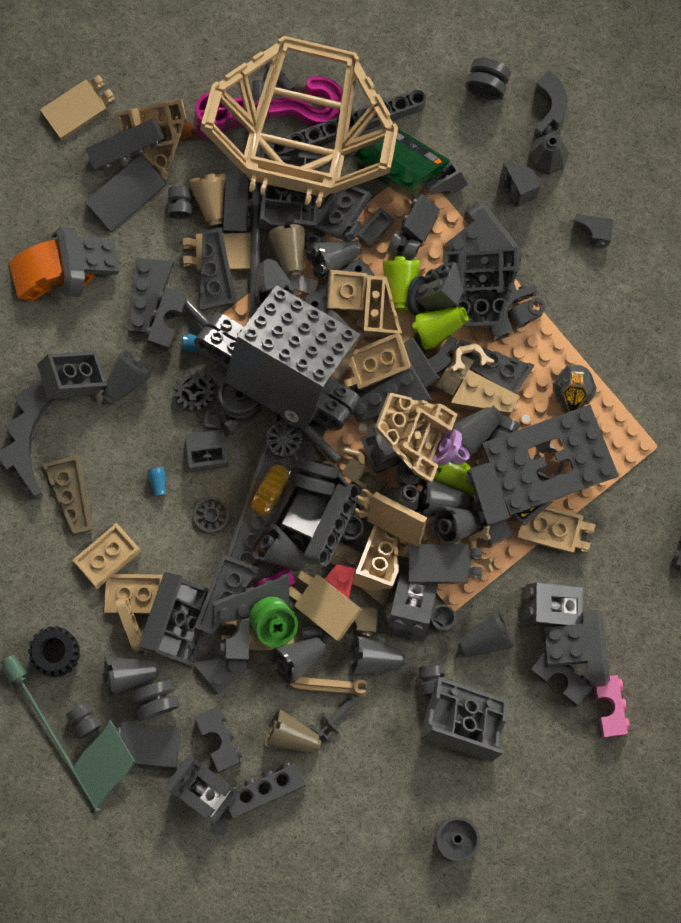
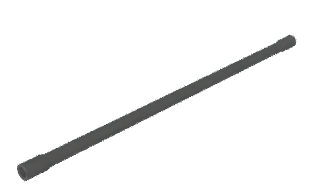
[250,80,263,319]

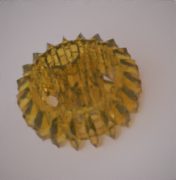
[251,464,290,516]

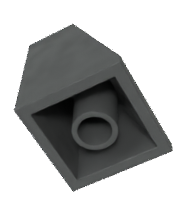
[280,489,329,553]

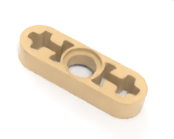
[116,597,145,653]

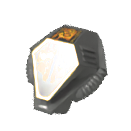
[552,364,597,413]

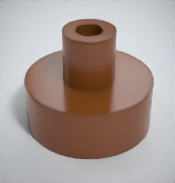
[180,121,195,140]

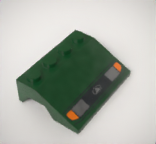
[354,128,450,201]

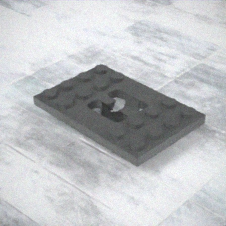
[482,405,619,516]

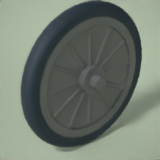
[407,276,426,316]

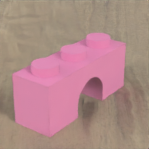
[593,675,630,738]

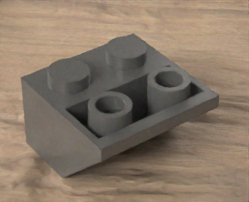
[499,161,541,207]
[401,194,440,247]
[416,262,463,312]
[186,429,229,472]

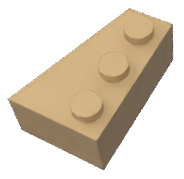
[363,275,402,338]

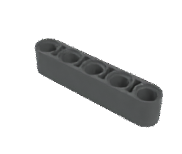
[304,483,361,566]

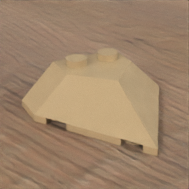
[115,99,187,180]

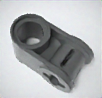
[508,298,545,329]

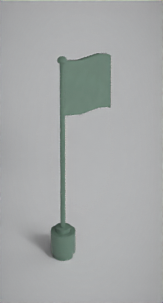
[0,654,135,813]

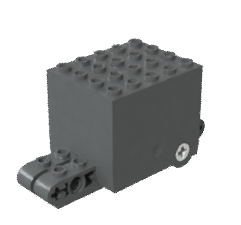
[194,285,360,430]

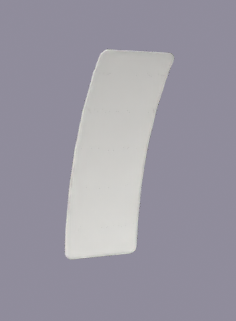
[288,275,318,294]

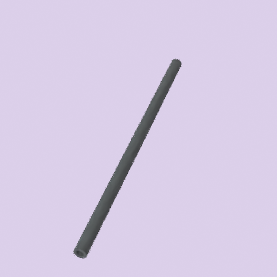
[184,300,342,464]

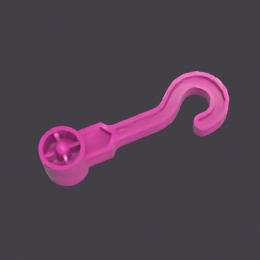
[193,76,343,141]

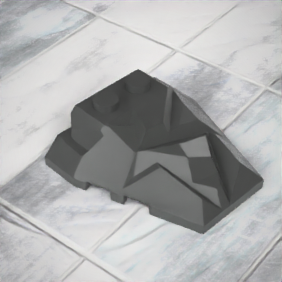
[443,247,519,327]

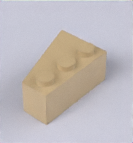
[450,370,520,417]

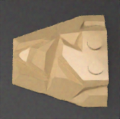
[375,393,457,483]

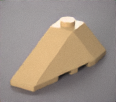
[352,525,398,591]

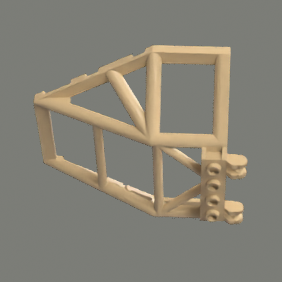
[201,36,398,208]

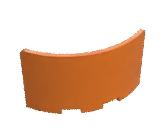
[9,239,95,302]

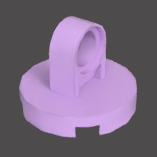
[433,429,470,465]

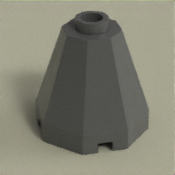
[528,133,569,174]
[254,259,294,305]

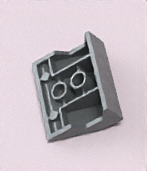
[258,153,321,229]
[138,572,209,667]
[422,677,508,762]

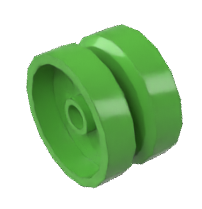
[249,597,298,647]

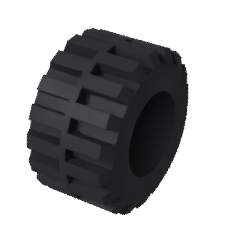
[28,626,80,677]

